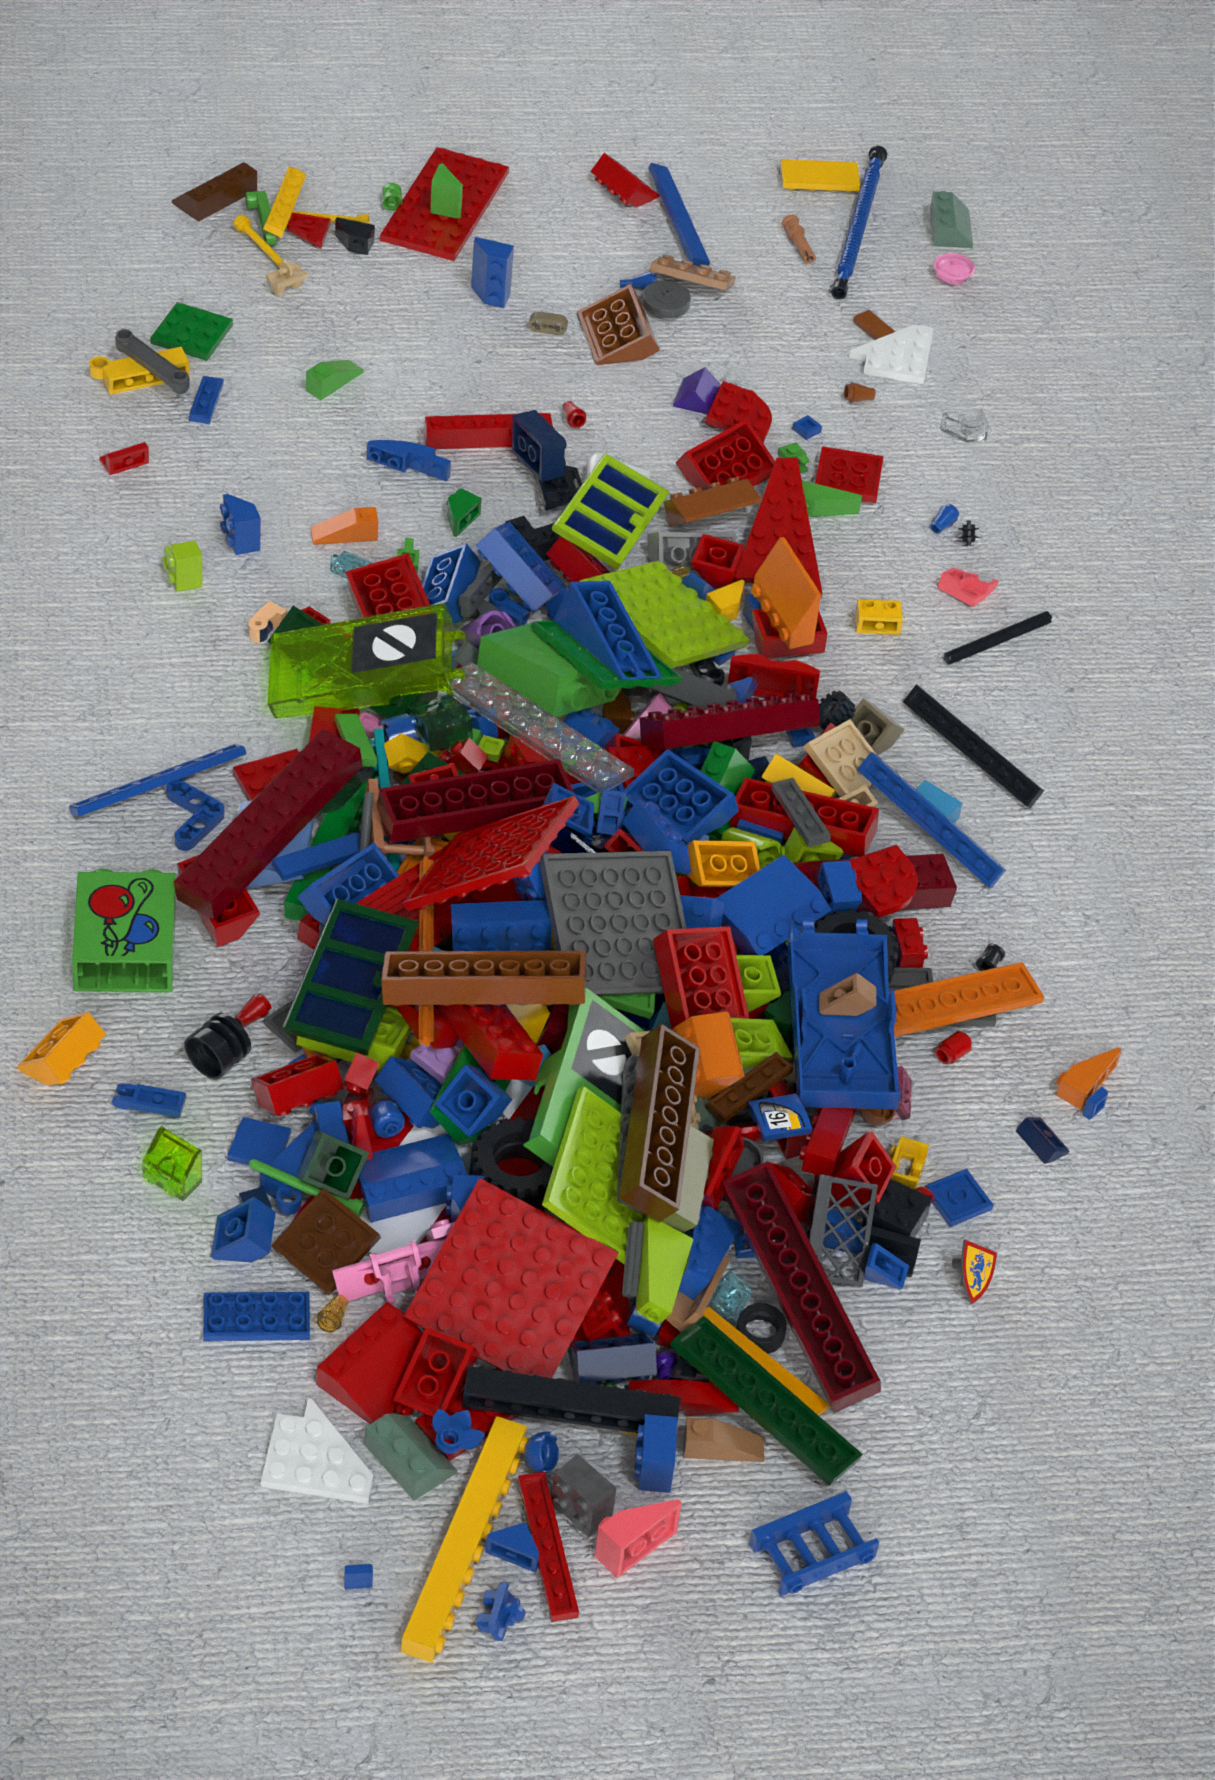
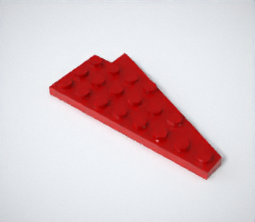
[734,457,823,598]

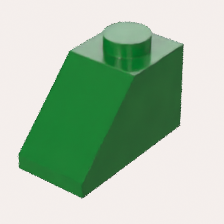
[447,488,482,537]

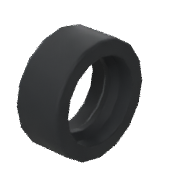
[736,1303,787,1354]

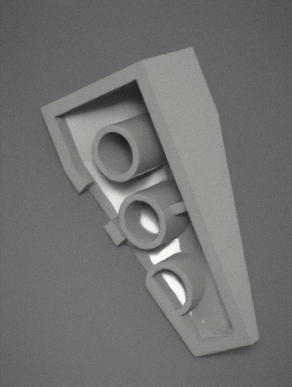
[647,532,736,576]

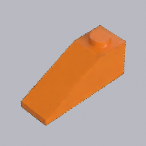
[311,507,379,545]
[1056,1047,1122,1110]

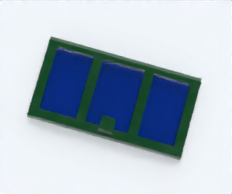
[282,899,419,1056]

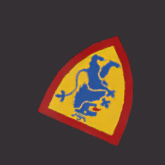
[952,1240,997,1304]

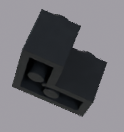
[505,516,560,561]

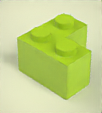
[161,540,202,592]

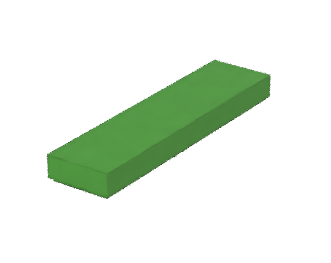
[334,714,377,767]

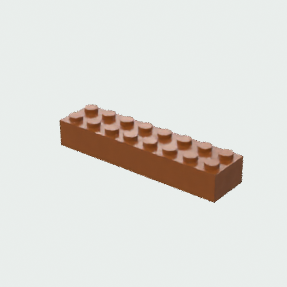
[381,951,587,1006]

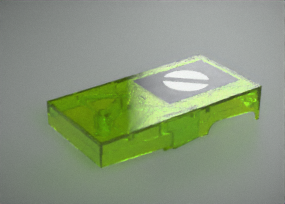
[267,603,466,719]

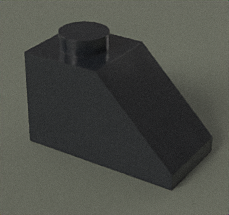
[335,217,375,255]

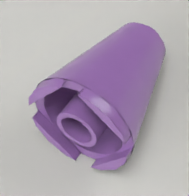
[458,610,515,649]

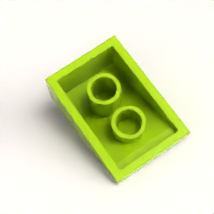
[731,1018,792,1068]

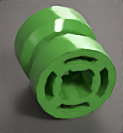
[382,183,402,211]

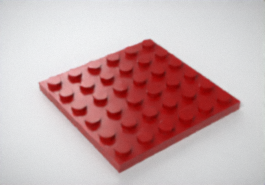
[403,796,579,911]
[404,1178,618,1378]

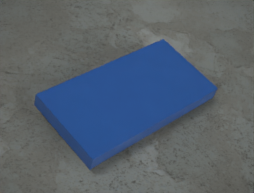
[203,1292,310,1341]

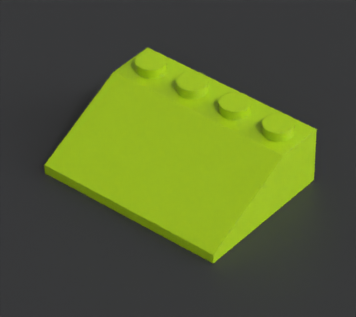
[296,995,412,1073]

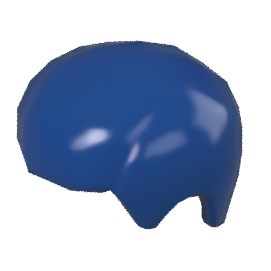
[524,1431,559,1474]

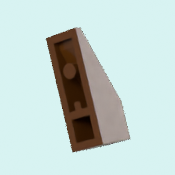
[602,689,635,734]

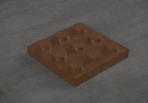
[271,1188,381,1295]

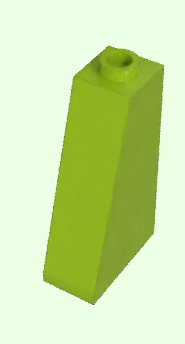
[636,1216,693,1324]

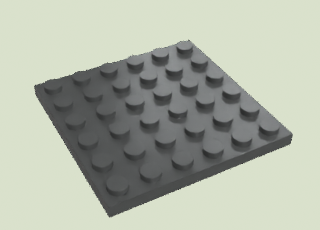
[539,851,687,997]

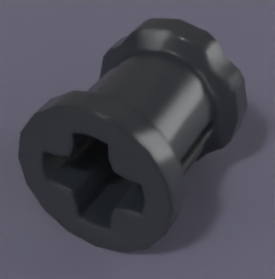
[976,943,1006,971]

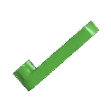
[245,191,277,246]

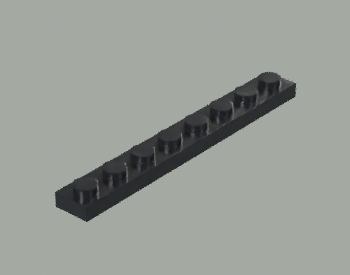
[903,684,1045,808]

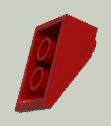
[393,1327,480,1417]

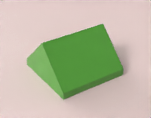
[430,163,463,218]

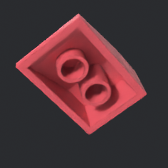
[595,1499,682,1578]

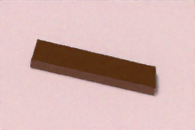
[706,1052,794,1123]

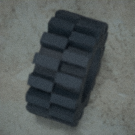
[819,690,856,730]

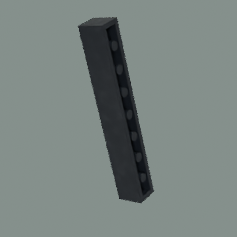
[462,1366,681,1433]

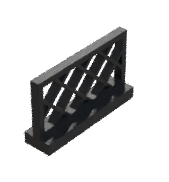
[806,1174,878,1287]

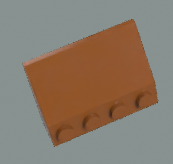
[577,284,660,365]

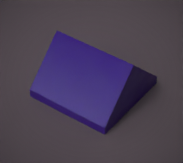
[673,367,721,414]

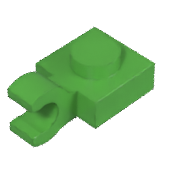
[778,442,809,473]
[397,538,420,572]

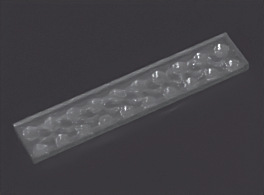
[438,662,634,793]

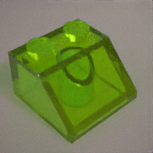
[142,1126,202,1201]

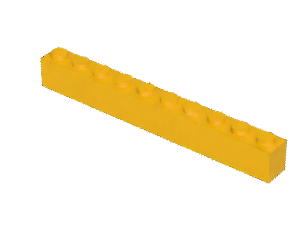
[401,1416,529,1663]

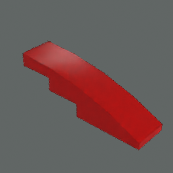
[629,1380,739,1417]

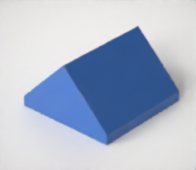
[542,783,594,837]

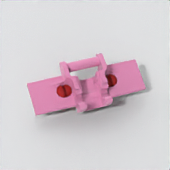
[332,1236,448,1304]

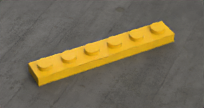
[263,166,307,238]

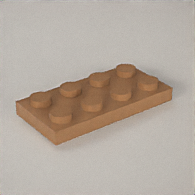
[649,255,736,291]

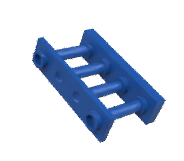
[749,1491,879,1596]

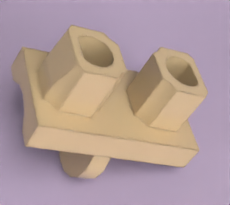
[266,260,308,295]

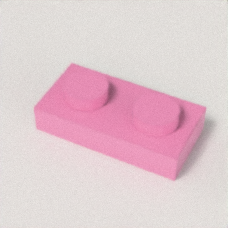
[425,1219,455,1242]

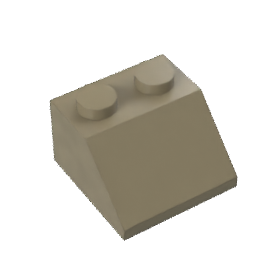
[849,698,905,755]

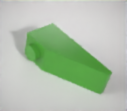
[306,360,364,400]
[802,480,862,517]

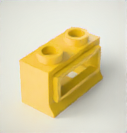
[889,1136,929,1190]

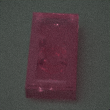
[895,1066,912,1120]

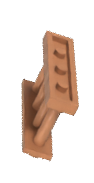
[365,779,434,860]

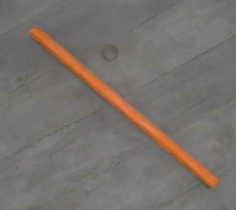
[419,856,434,1047]

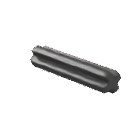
[622,1221,644,1298]

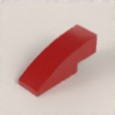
[395,1005,459,1049]

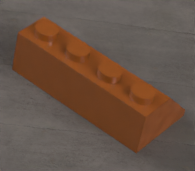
[663,476,762,526]

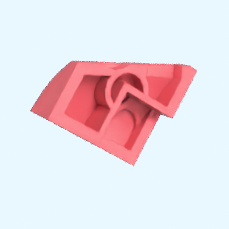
[938,568,999,607]

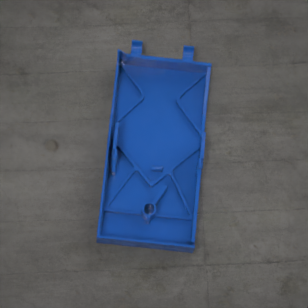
[787,918,901,1109]

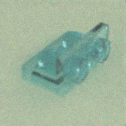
[330,550,372,579]
[706,1270,753,1325]

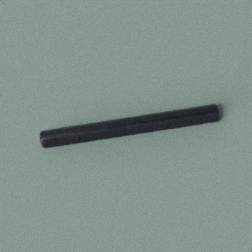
[943,611,1052,665]

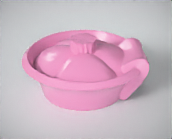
[934,253,975,285]

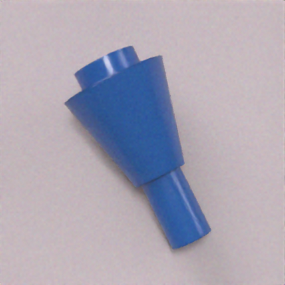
[620,271,657,289]

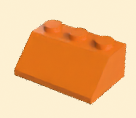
[673,1012,745,1100]

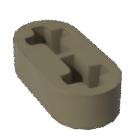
[529,312,568,335]

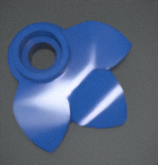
[432,1409,485,1454]

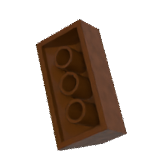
[172,162,257,222]

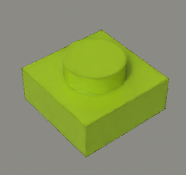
[478,735,505,762]

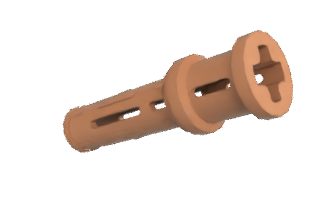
[782,214,816,264]

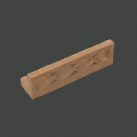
[666,1255,730,1333]

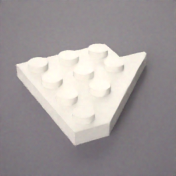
[849,324,934,384]
[261,1399,374,1504]

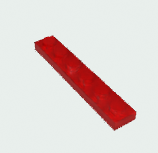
[518,1472,579,1622]

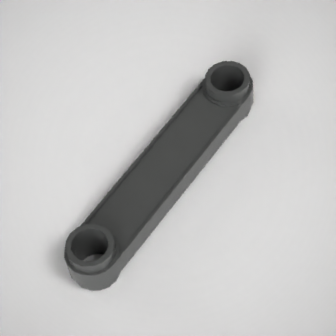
[115,329,190,394]

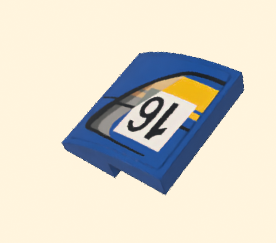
[747,1094,812,1142]

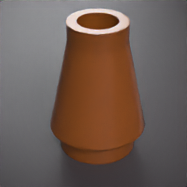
[844,382,876,403]

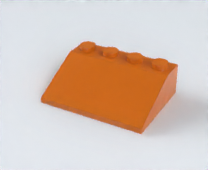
[752,537,821,649]

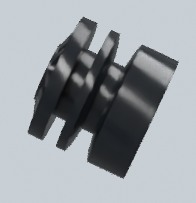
[184,1012,252,1080]

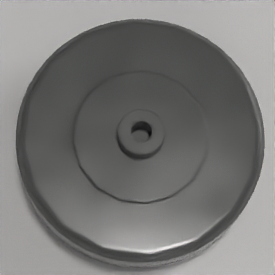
[642,281,691,318]

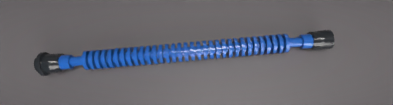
[831,145,888,299]

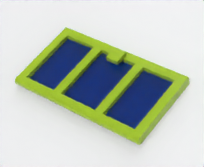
[552,454,670,570]

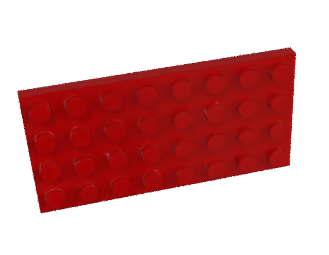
[380,147,509,261]

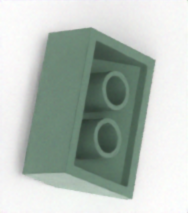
[930,191,973,248]
[365,1414,457,1501]

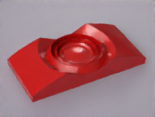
[728,654,820,698]

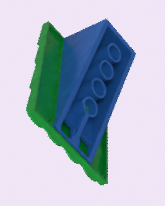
[531,581,683,689]

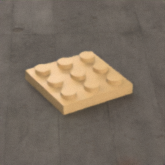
[804,719,877,797]

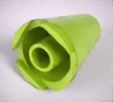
[721,827,785,869]

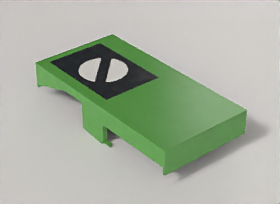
[523,988,645,1167]

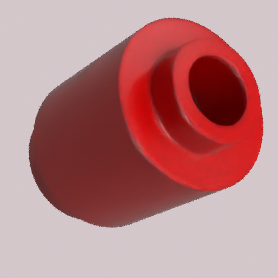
[935,1031,972,1064]

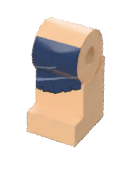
[248,601,287,643]

